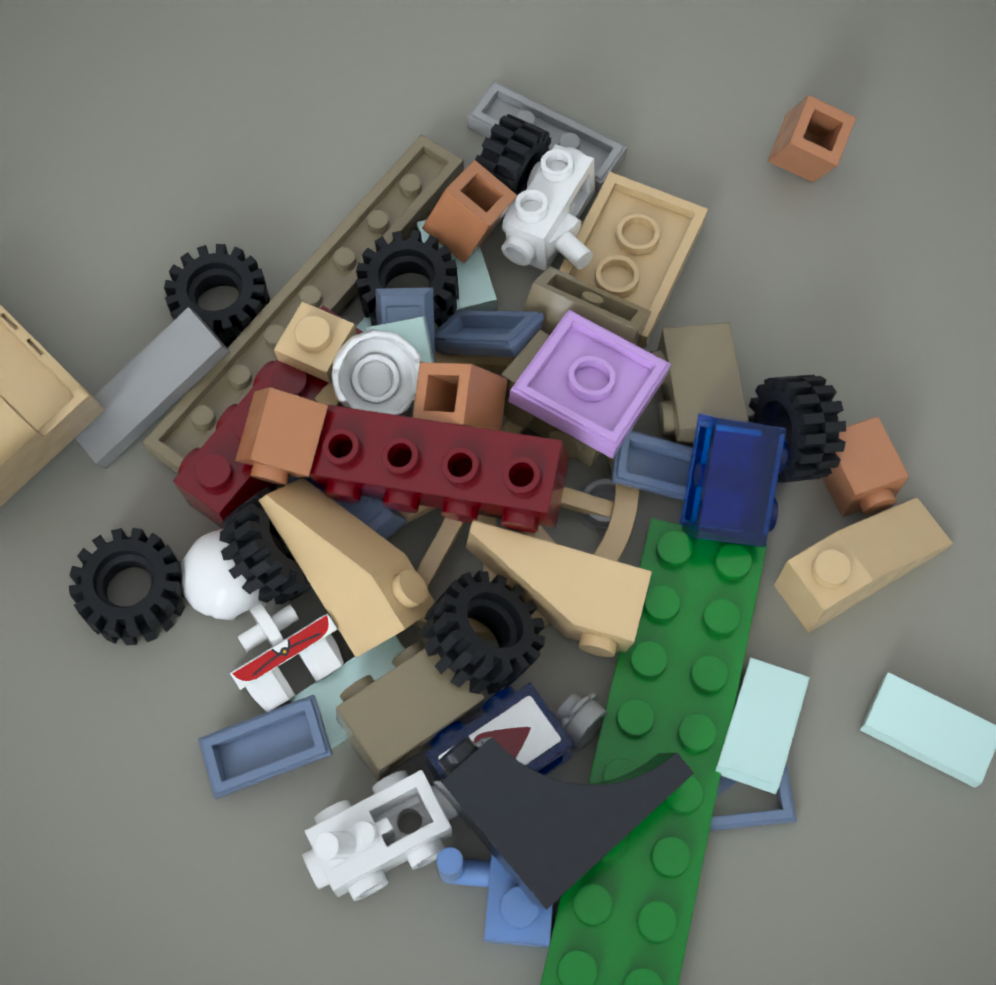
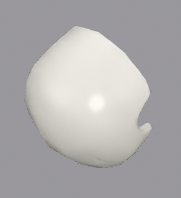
[331,329,421,415]
[180,529,269,620]

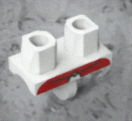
[230,602,344,712]

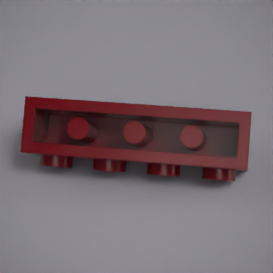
[173,306,363,529]
[309,404,570,533]

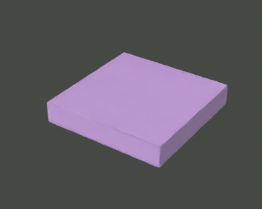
[508,310,671,459]

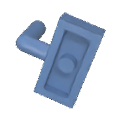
[436,847,553,948]

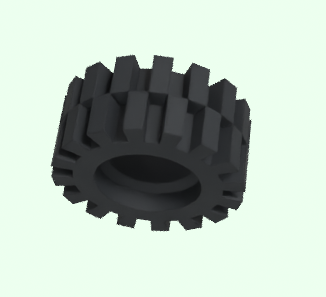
[475,114,551,220]
[356,230,459,327]
[164,244,270,348]
[748,374,846,483]
[219,485,312,604]
[69,528,185,645]
[422,571,545,694]

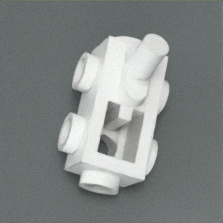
[501,144,595,271]
[302,770,458,901]

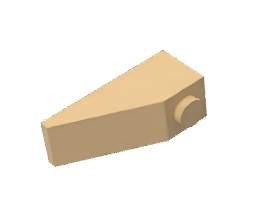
[259,477,435,658]
[774,497,953,633]
[466,520,652,657]

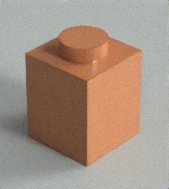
[767,95,857,183]
[422,160,517,263]
[412,362,508,431]
[235,387,328,486]
[822,416,909,517]

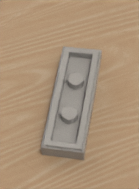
[467,81,628,193]
[75,307,230,468]

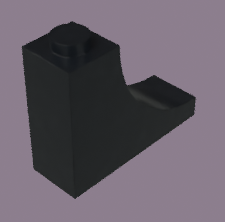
[432,736,694,910]

